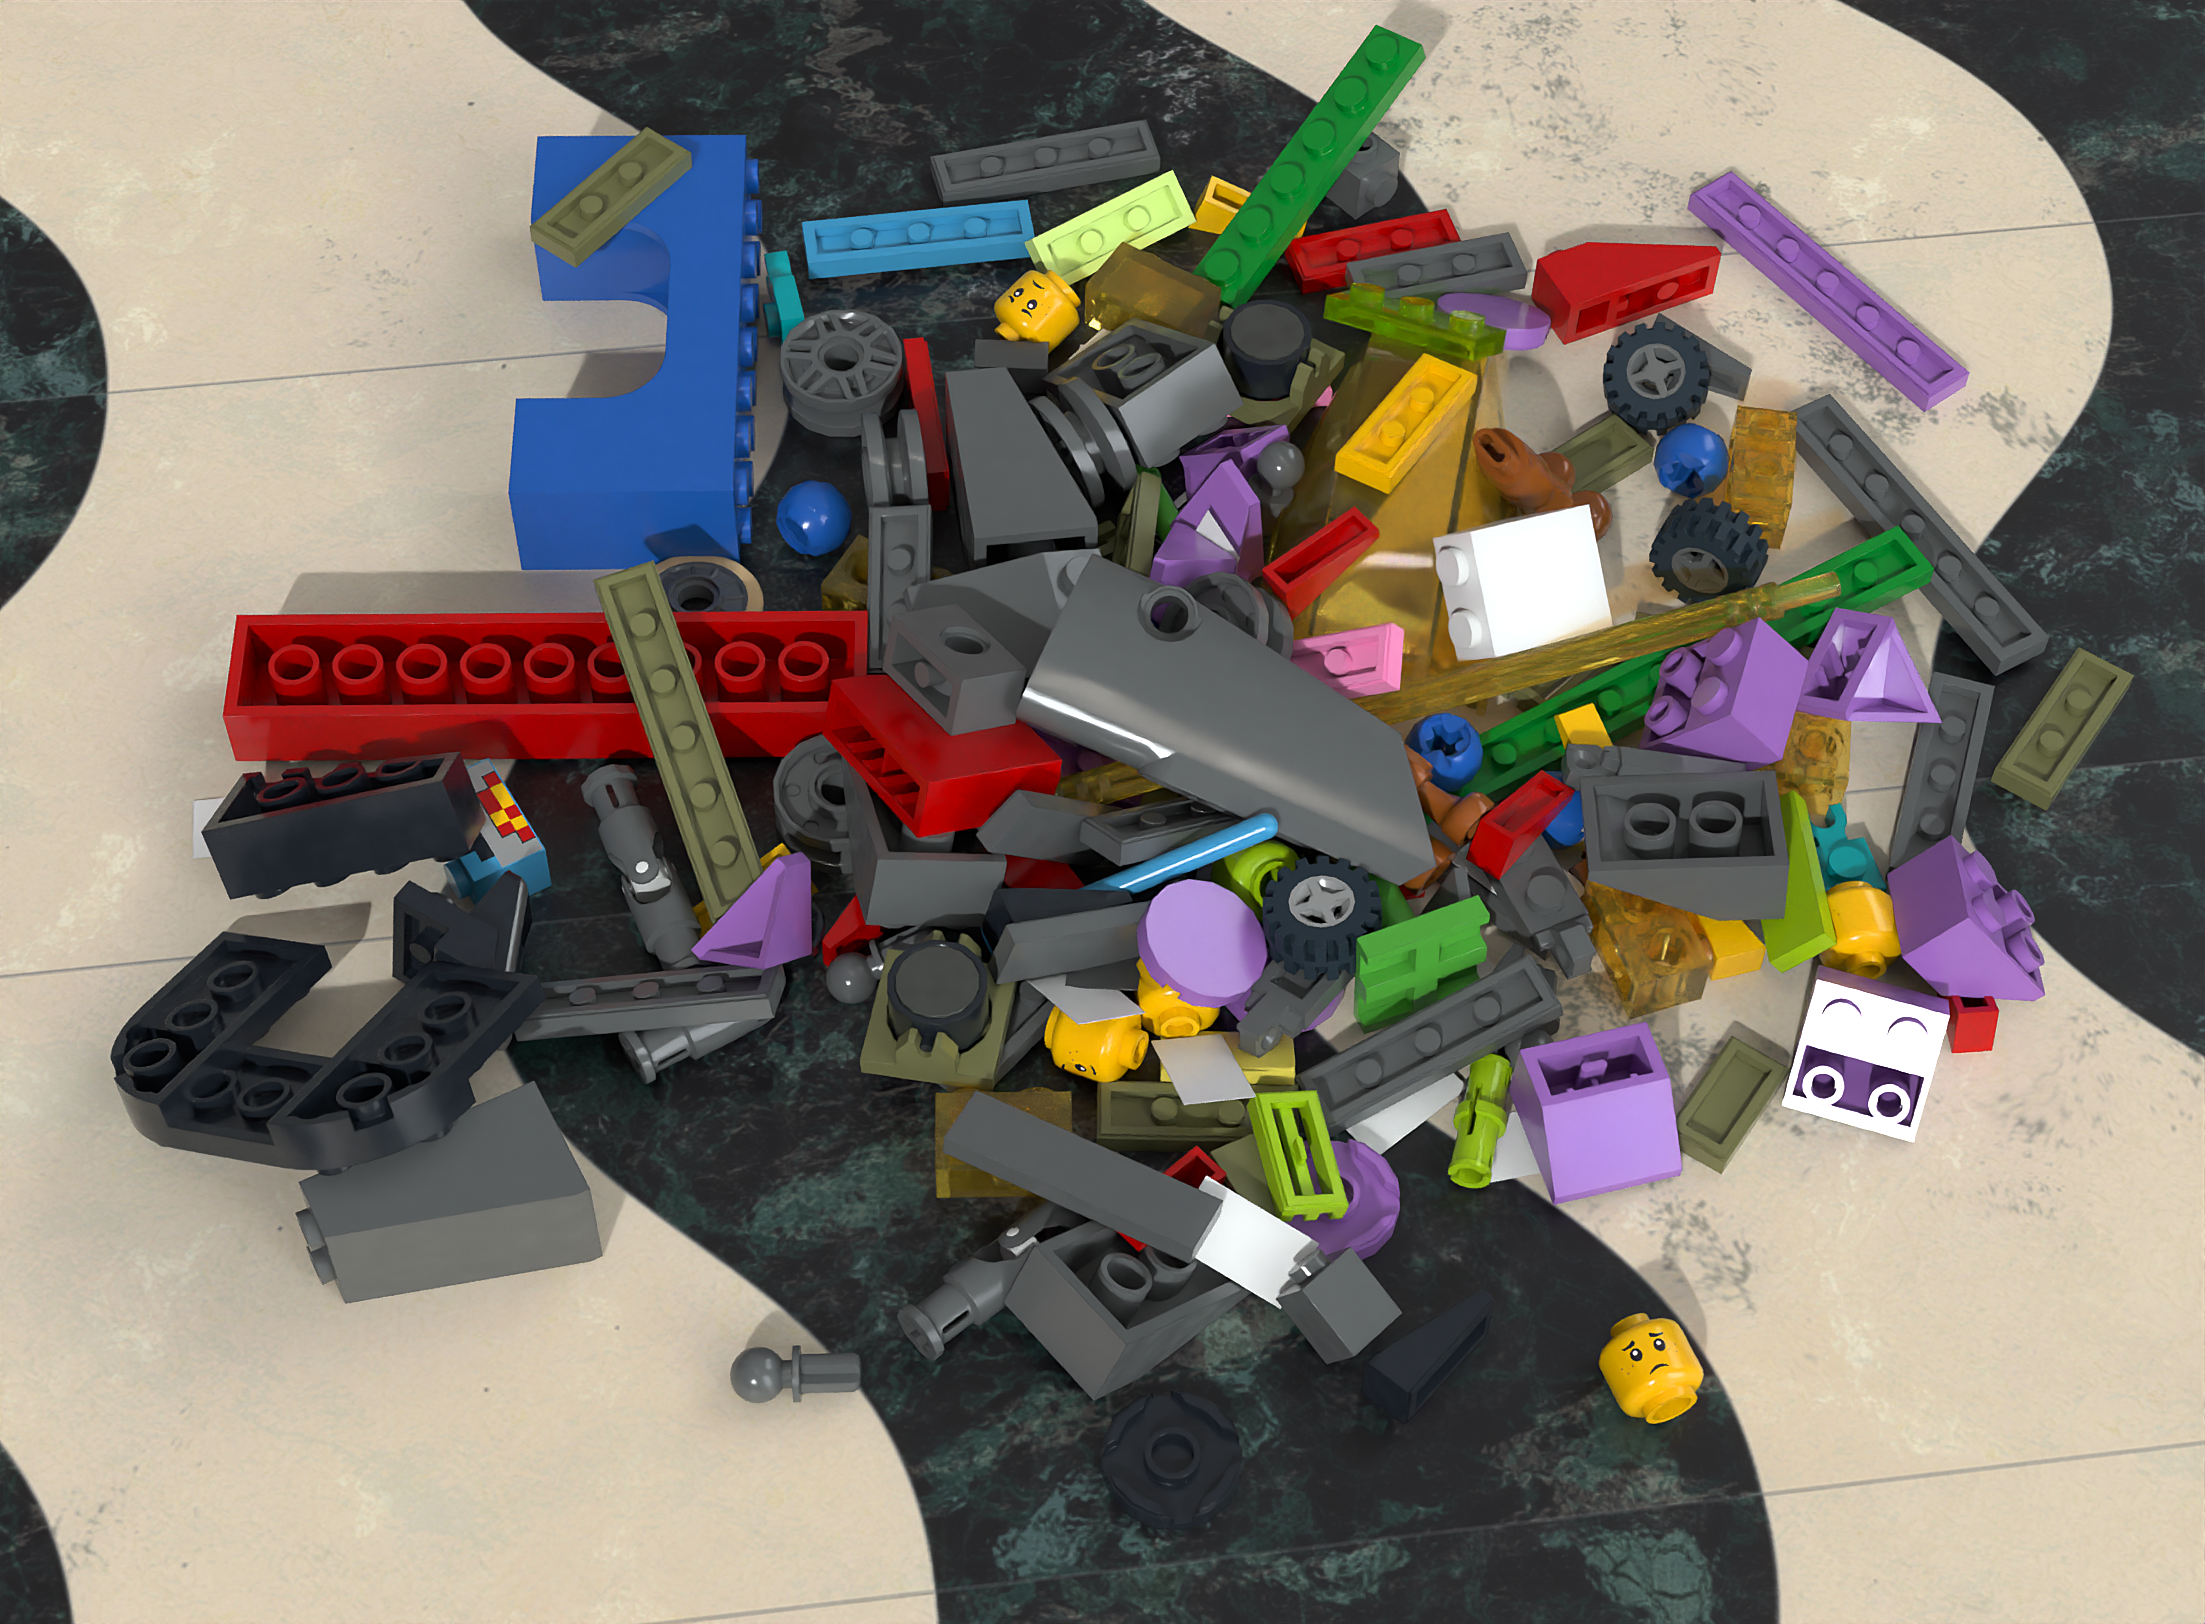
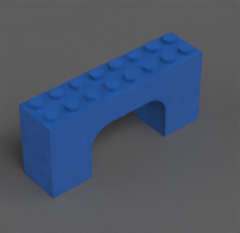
[508,135,763,570]

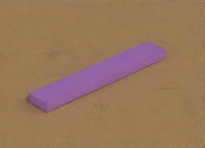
[1687,171,1970,412]

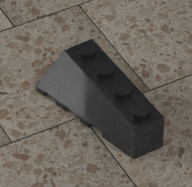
[201,751,486,900]

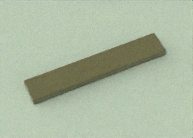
[593,560,764,926]

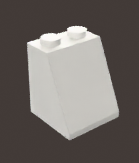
[1433,504,1613,662]

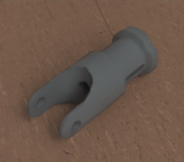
[618,1018,771,1084]

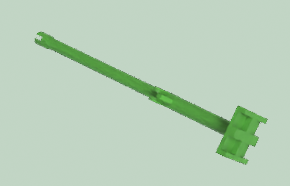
[1129,464,1490,1035]

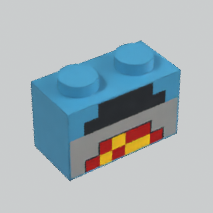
[443,758,552,906]

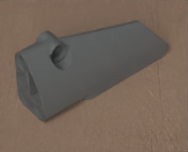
[1016,554,1437,886]

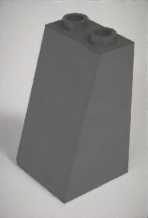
[945,367,1098,572]
[295,1081,603,1304]

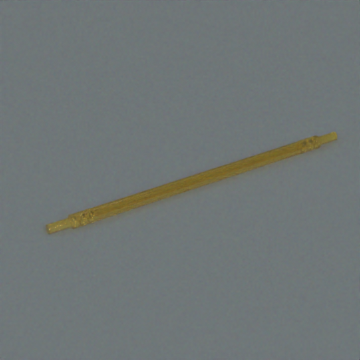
[1055,572,1841,805]

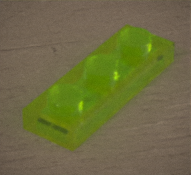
[1323,283,1506,361]

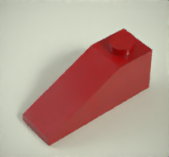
[1531,242,1722,345]

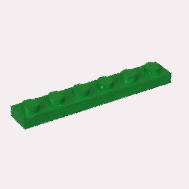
[1185,25,1426,310]

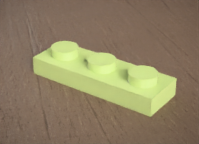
[1024,170,1197,285]

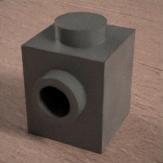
[1325,132,1400,220]
[1276,1246,1402,1364]

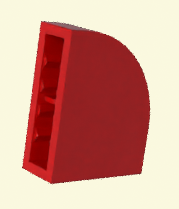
[822,675,1063,838]

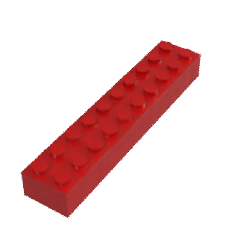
[223,611,868,761]

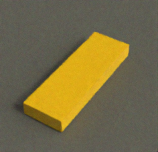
[1334,353,1478,494]

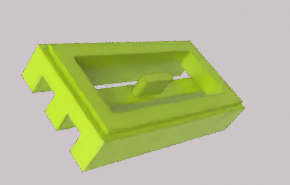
[1247,1090,1349,1222]

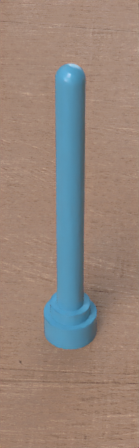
[980,813,1278,955]

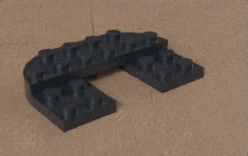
[110,931,546,1176]

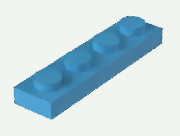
[802,200,1035,279]

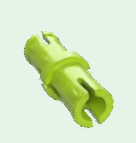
[1448,1054,1513,1188]

